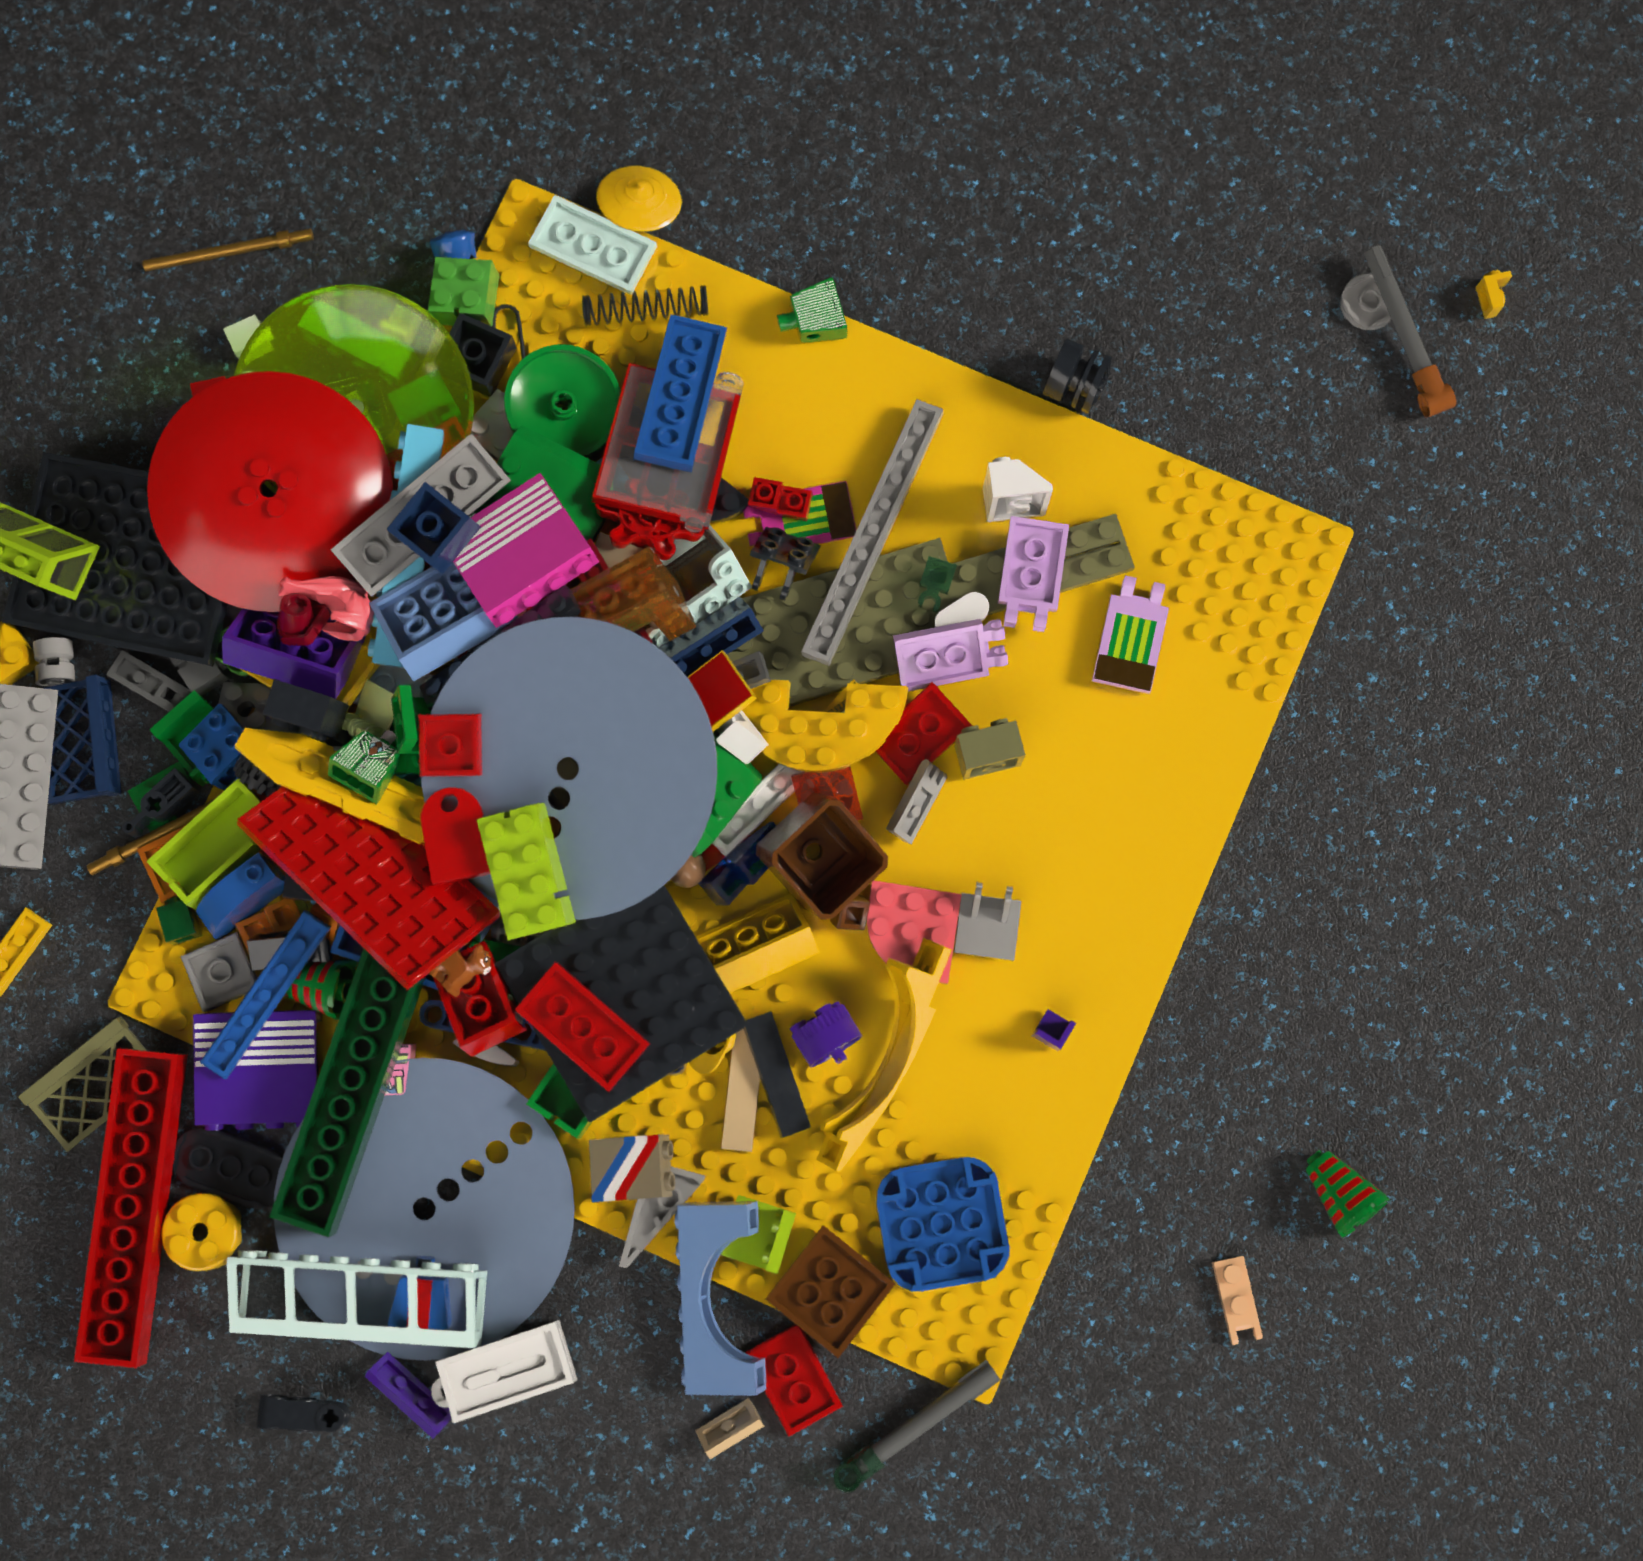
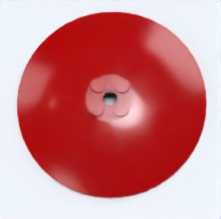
[147,371,393,613]

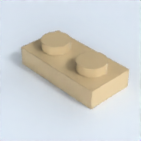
[695,1398,764,1459]

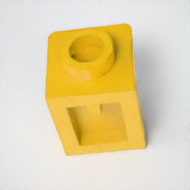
[1475,270,1512,319]

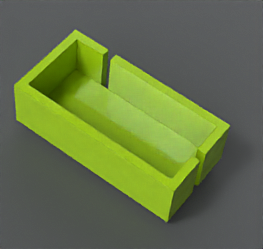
[146,778,262,909]
[477,803,576,940]

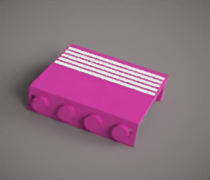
[453,473,599,628]

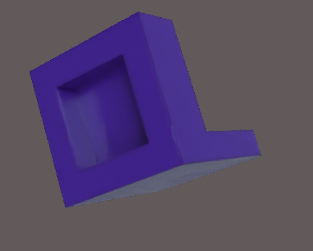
[1032,1009,1076,1051]

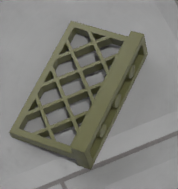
[18,1017,147,1152]

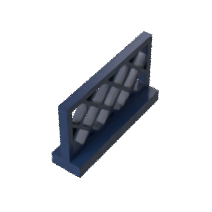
[44,675,122,805]

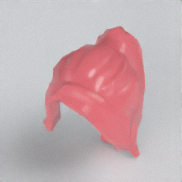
[278,576,374,641]

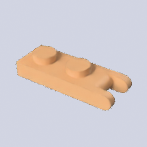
[1212,1255,1263,1345]

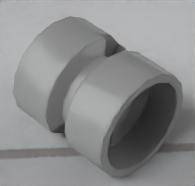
[33,637,75,687]

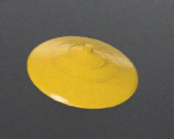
[596,166,682,232]

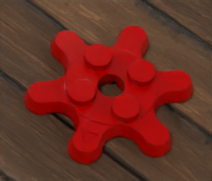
[595,480,704,560]

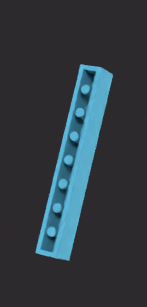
[368,424,444,668]

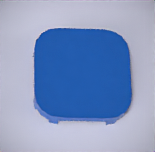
[876,1157,1010,1292]

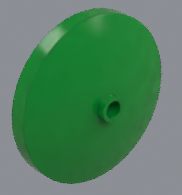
[504,344,621,458]

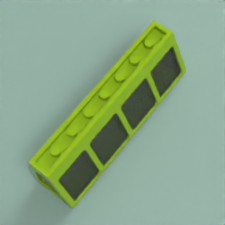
[0,502,100,600]

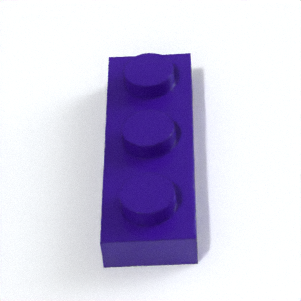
[365,1352,452,1439]

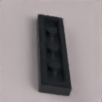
[744,1012,811,1138]

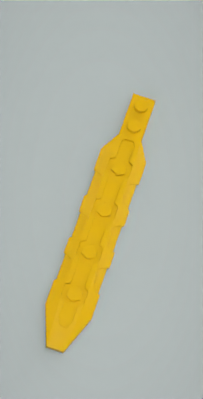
[235,728,425,844]

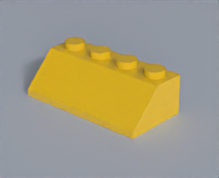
[696,894,820,993]

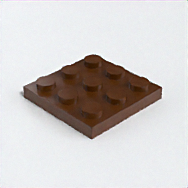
[766,1225,896,1358]

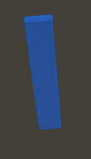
[200,910,331,1080]

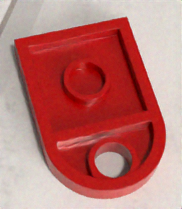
[421,787,491,886]

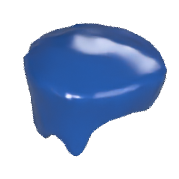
[429,230,477,259]

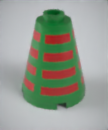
[285,959,358,1020]
[1306,1150,1390,1238]

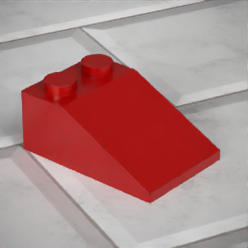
[433,941,527,1057]

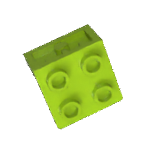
[721,1195,796,1274]

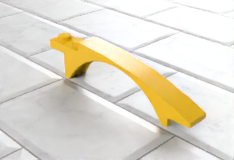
[816,938,952,1172]

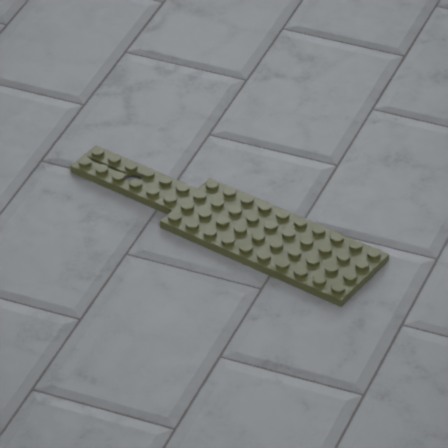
[727,514,1135,707]

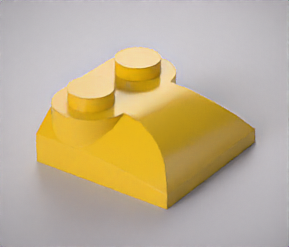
[0,621,39,685]

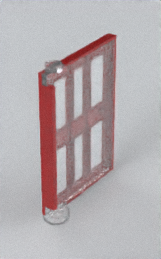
[592,363,744,532]

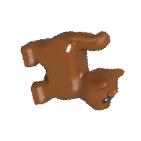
[429,942,491,997]

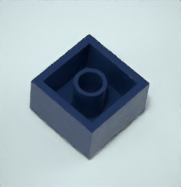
[386,482,481,574]

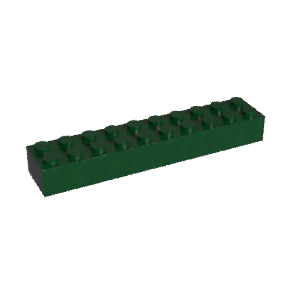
[270,949,426,1238]

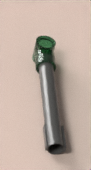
[833,1360,1000,1492]

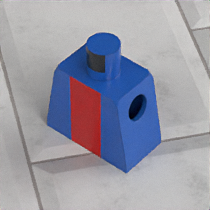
[388,1256,452,1330]

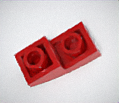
[748,477,813,521]

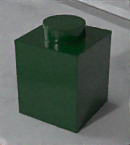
[156,897,203,945]

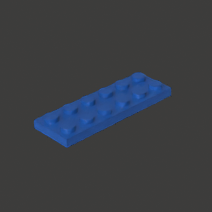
[633,314,727,473]

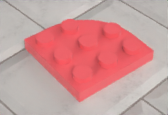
[867,880,961,984]

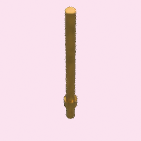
[142,229,314,272]
[87,783,248,875]

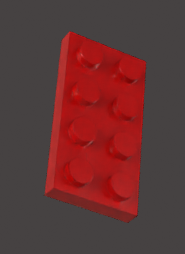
[515,962,651,1092]

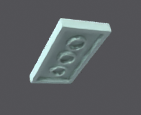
[528,195,657,295]

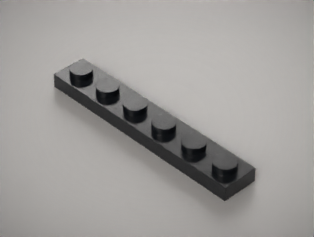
[419,585,581,711]

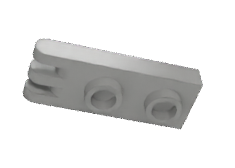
[886,760,947,844]

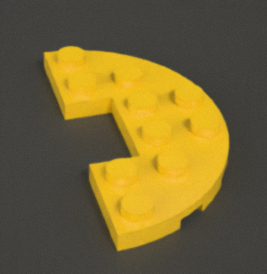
[742,679,908,772]

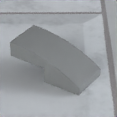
[453,1038,520,1067]

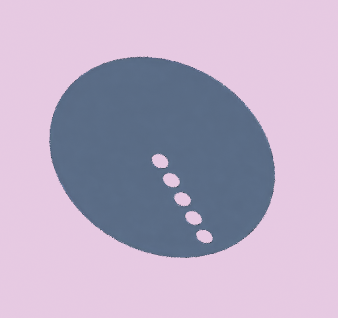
[421,617,717,920]
[274,1058,575,1360]

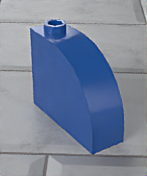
[196,853,285,940]

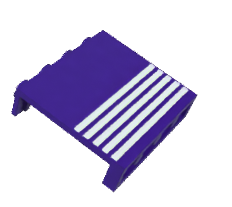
[193,1010,322,1130]

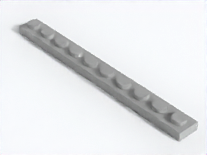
[801,399,943,666]

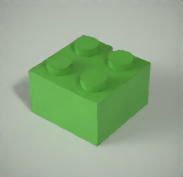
[428,257,499,326]

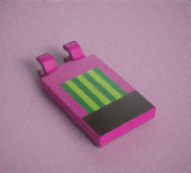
[743,481,856,546]

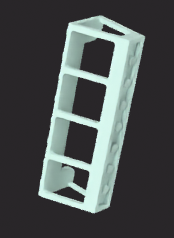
[227,1250,487,1348]

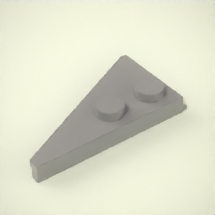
[619,1166,706,1268]

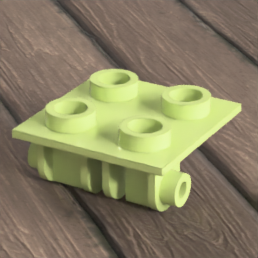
[341,679,394,738]

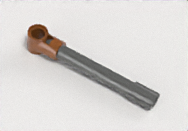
[1364,245,1456,418]

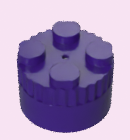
[790,1001,862,1068]

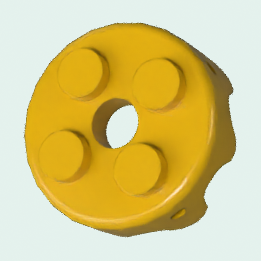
[161,1193,242,1271]

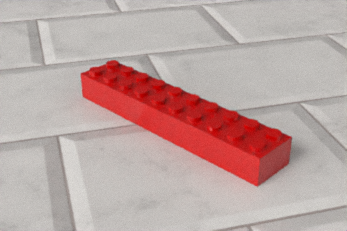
[74,1048,188,1368]

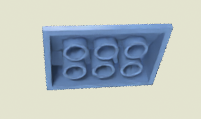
[369,562,518,682]

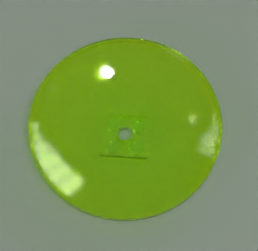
[234,284,474,494]

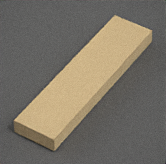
[721,1029,760,1152]

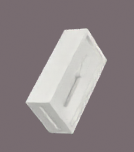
[431,1320,577,1423]

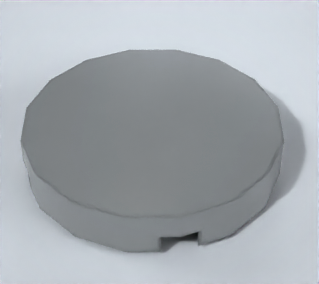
[1340,273,1391,330]

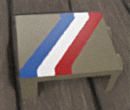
[589,1134,675,1202]

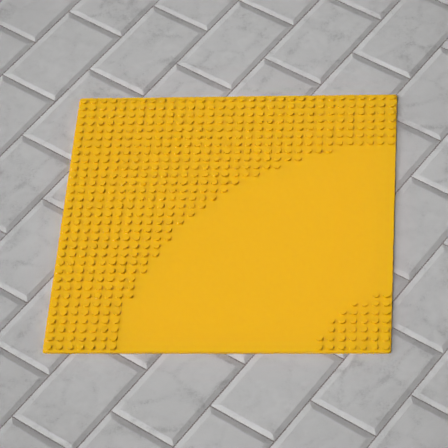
[107,179,1354,1404]

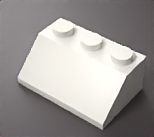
[983,457,1053,522]

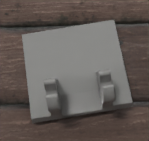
[954,882,1022,961]

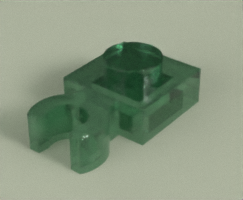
[918,556,957,612]

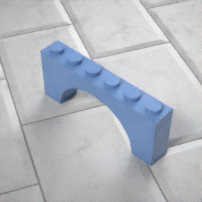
[674,1201,767,1396]

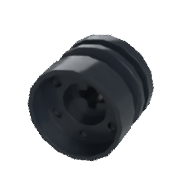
[1043,338,1113,413]

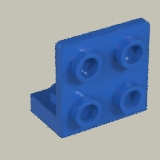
[179,704,244,790]

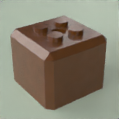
[756,793,888,920]

